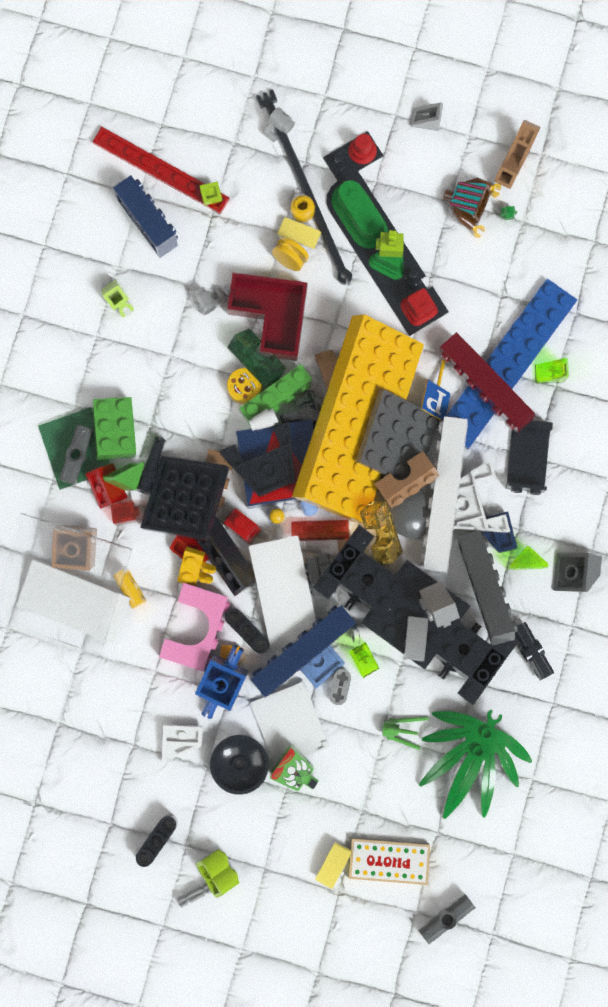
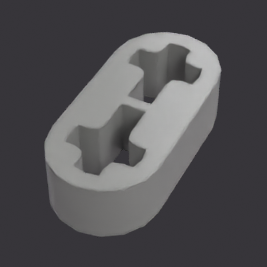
[330,669,351,705]

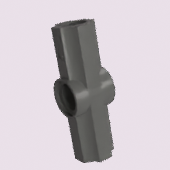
[59,425,93,485]
[418,894,476,945]

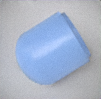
[300,501,318,516]

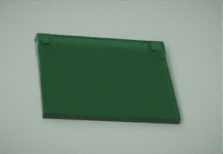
[38,407,111,490]

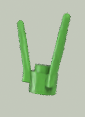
[382,716,429,750]

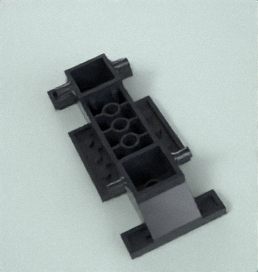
[313,525,519,705]

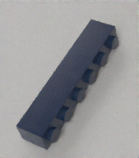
[250,605,356,698]

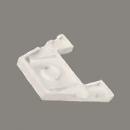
[454,459,510,533]

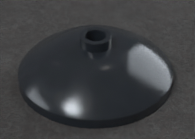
[210,735,269,795]

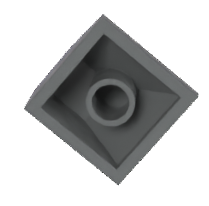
[553,553,602,592]

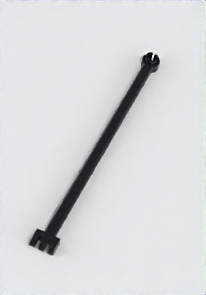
[256,89,352,285]

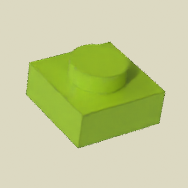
[200,181,222,206]

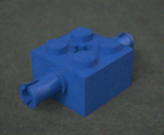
[195,644,249,719]

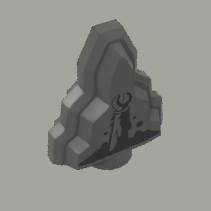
[280,389,323,423]

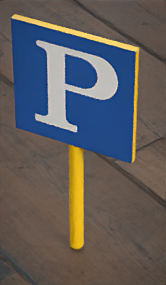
[421,359,451,422]

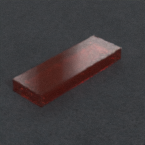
[291,520,349,541]

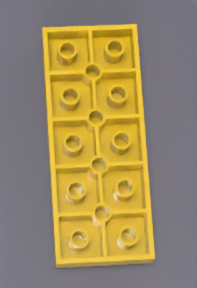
[292,314,424,524]

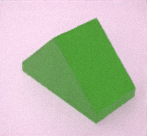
[103,462,144,491]

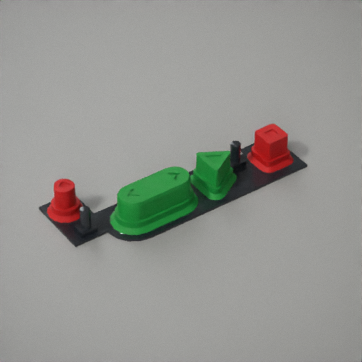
[323,131,449,337]

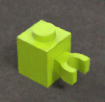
[376,230,404,257]
[101,280,134,317]

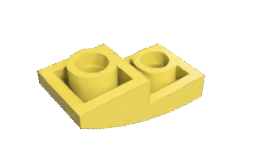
[277,217,321,249]
[315,842,352,889]

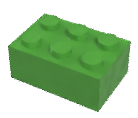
[92,397,136,460]

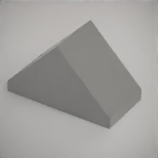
[410,102,444,131]

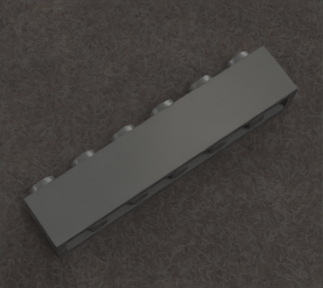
[458,530,518,646]

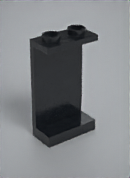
[506,420,553,495]

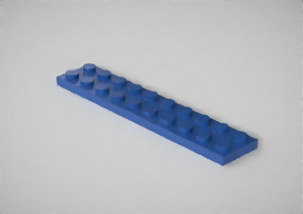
[438,278,578,450]

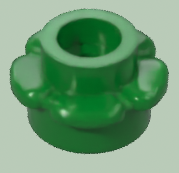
[499,206,518,220]

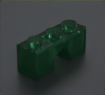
[227,328,286,387]

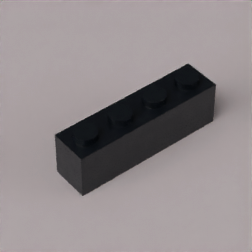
[196,517,256,597]

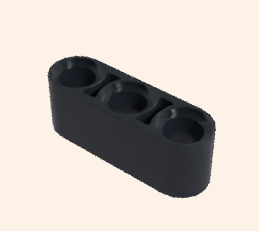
[225,608,270,654]
[135,815,178,867]

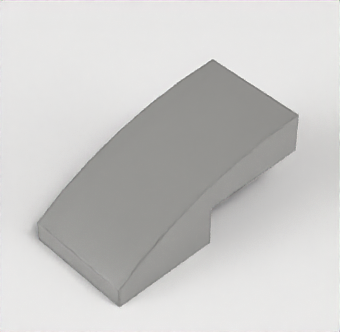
[404,616,428,661]

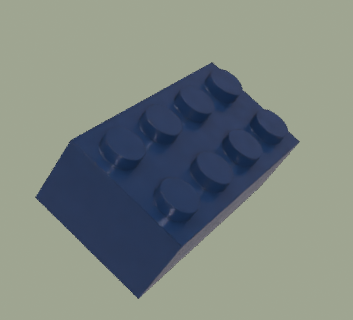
[113,175,178,258]

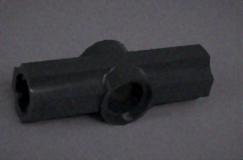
[515,622,555,681]

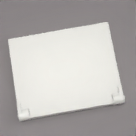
[250,681,330,766]

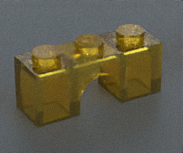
[360,501,403,564]

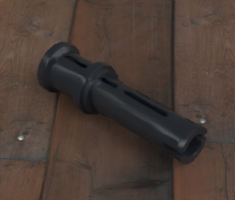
[136,436,166,495]

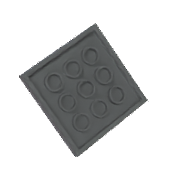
[356,389,439,480]

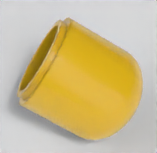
[269,508,284,524]

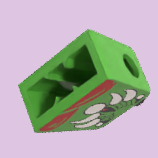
[269,743,319,791]

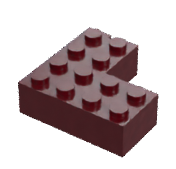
[227,272,308,361]

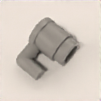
[263,107,295,143]
[192,286,227,316]

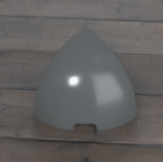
[374,489,426,540]

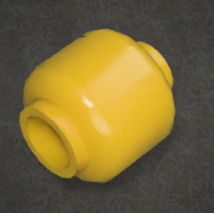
[290,195,315,223]

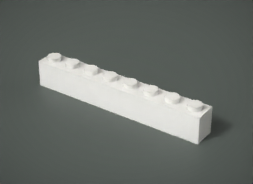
[420,417,468,574]

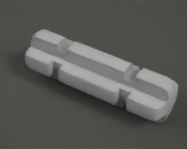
[177,883,211,908]

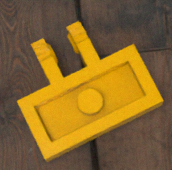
[177,547,216,587]

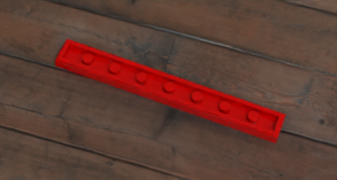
[92,126,230,215]

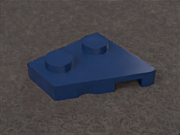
[481,511,518,553]

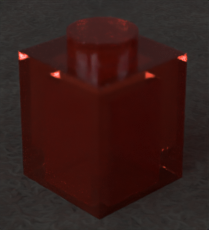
[110,501,141,526]

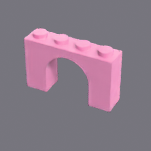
[159,583,231,672]

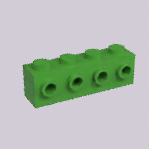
[239,364,312,427]

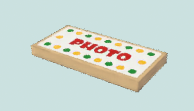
[349,838,430,885]

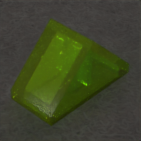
[534,358,569,384]
[507,545,549,570]
[348,642,380,678]

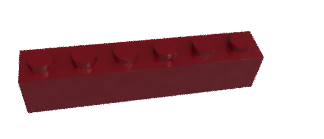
[440,332,535,433]

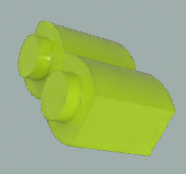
[196,849,240,898]

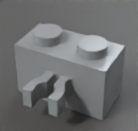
[419,581,460,628]

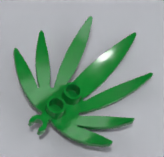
[419,709,532,819]

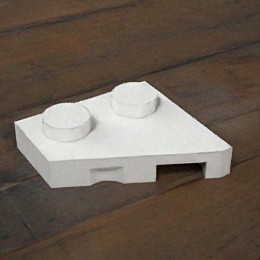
[162,724,203,763]

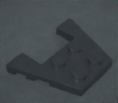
[219,421,295,498]

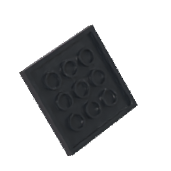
[140,456,229,541]

